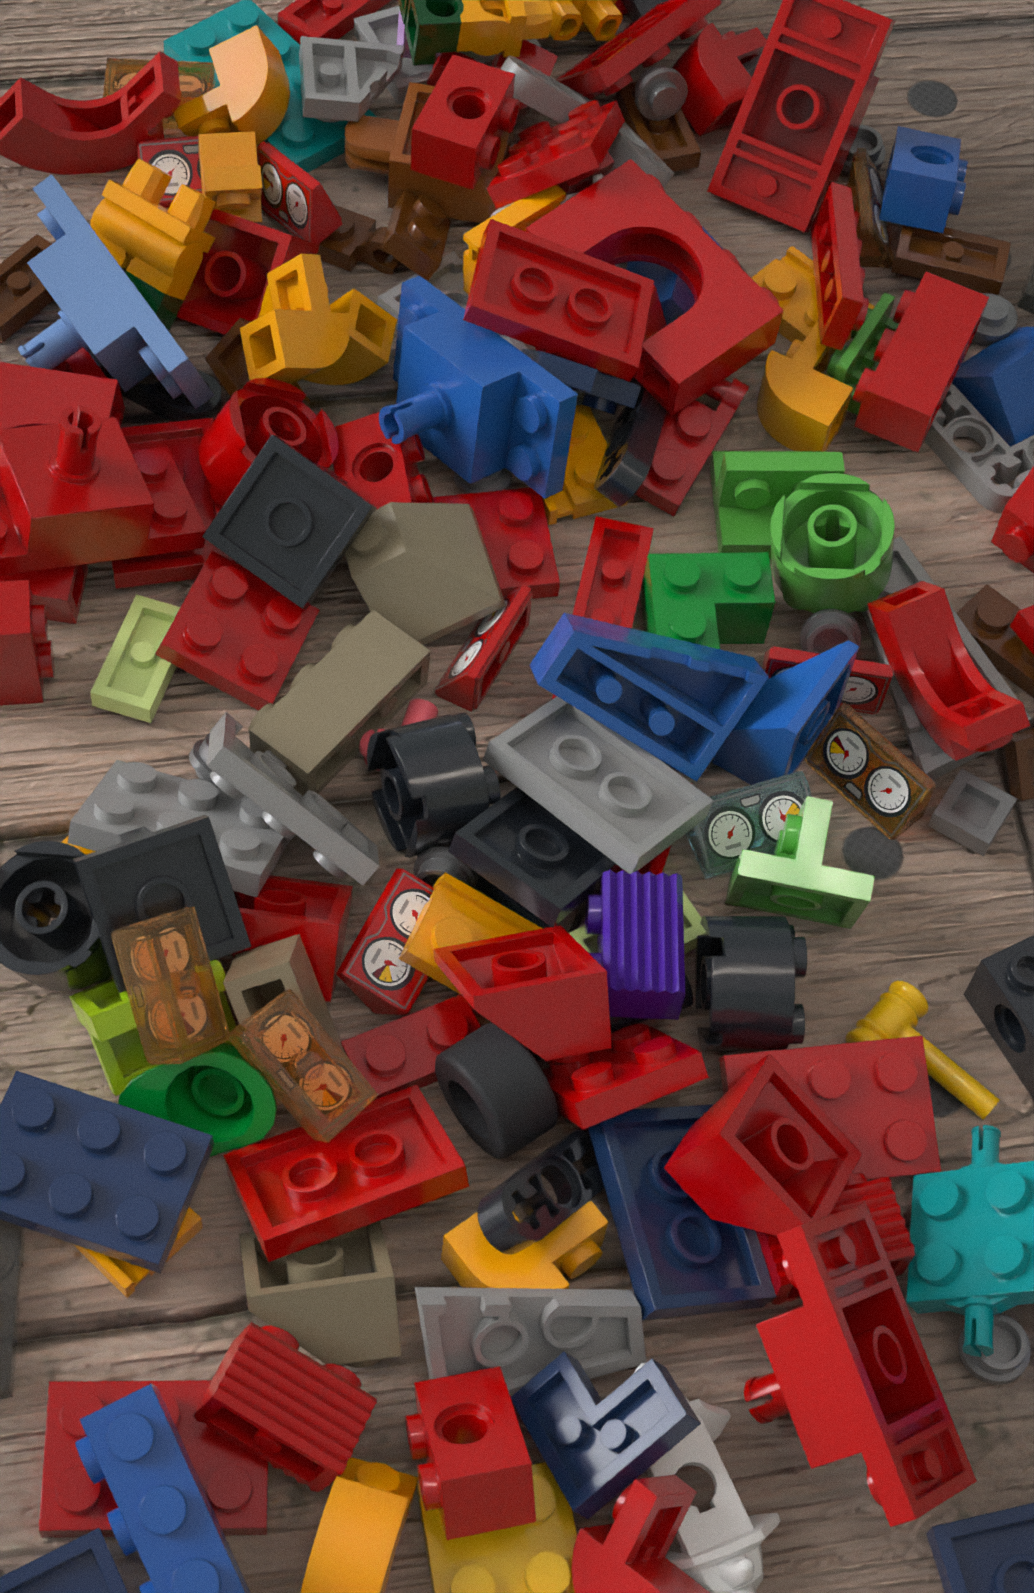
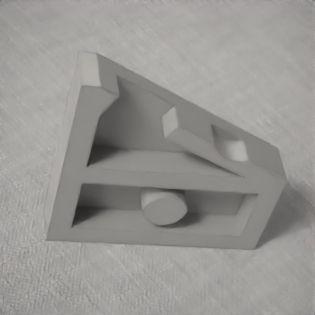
[299,36,404,122]

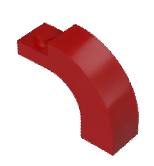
[0,51,181,175]
[867,581,1030,761]

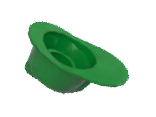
[118,1043,277,1157]

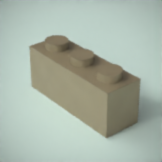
[248,609,430,796]

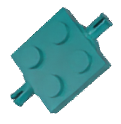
[906,1125,1034,1357]

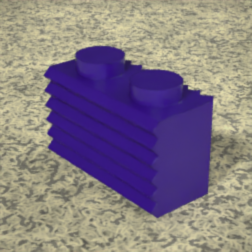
[585,870,685,1020]

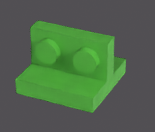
[709,451,845,559]
[725,796,875,929]

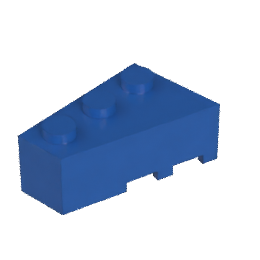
[530,613,769,782]

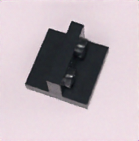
[202,434,377,609]
[448,787,622,933]
[73,815,251,993]

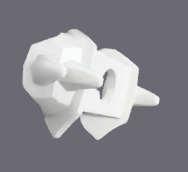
[633,1363,781,1593]

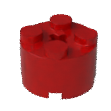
[199,378,339,507]

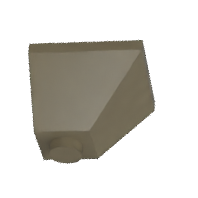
[345,502,506,646]
[239,1221,402,1368]

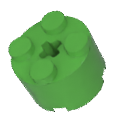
[770,473,895,613]

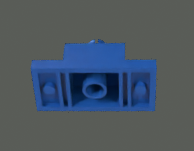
[379,276,578,499]

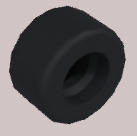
[435,1022,559,1159]

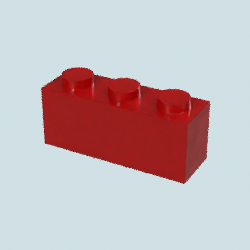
[852,272,989,452]

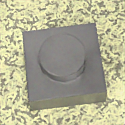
[928,768,1017,857]

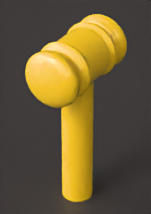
[845,980,1000,1120]

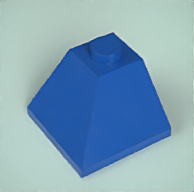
[712,640,860,795]

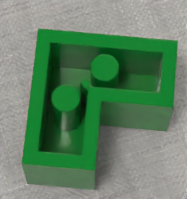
[640,552,775,649]

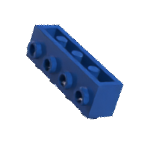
[75,1384,251,1593]

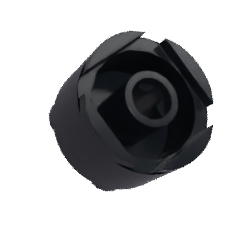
[367,713,500,858]
[0,841,112,991]
[695,916,807,1051]

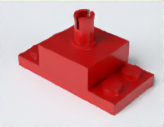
[707,0,896,232]
[0,406,206,576]
[744,1203,977,1527]

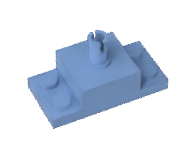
[17,174,214,409]

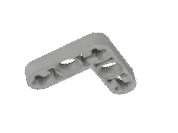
[501,55,674,188]
[924,384,1034,513]

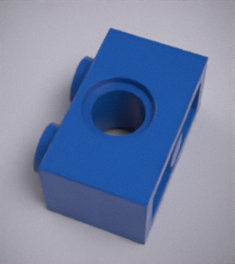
[879,126,968,233]

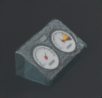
[686,771,812,879]

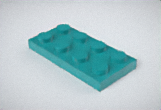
[163,0,377,173]

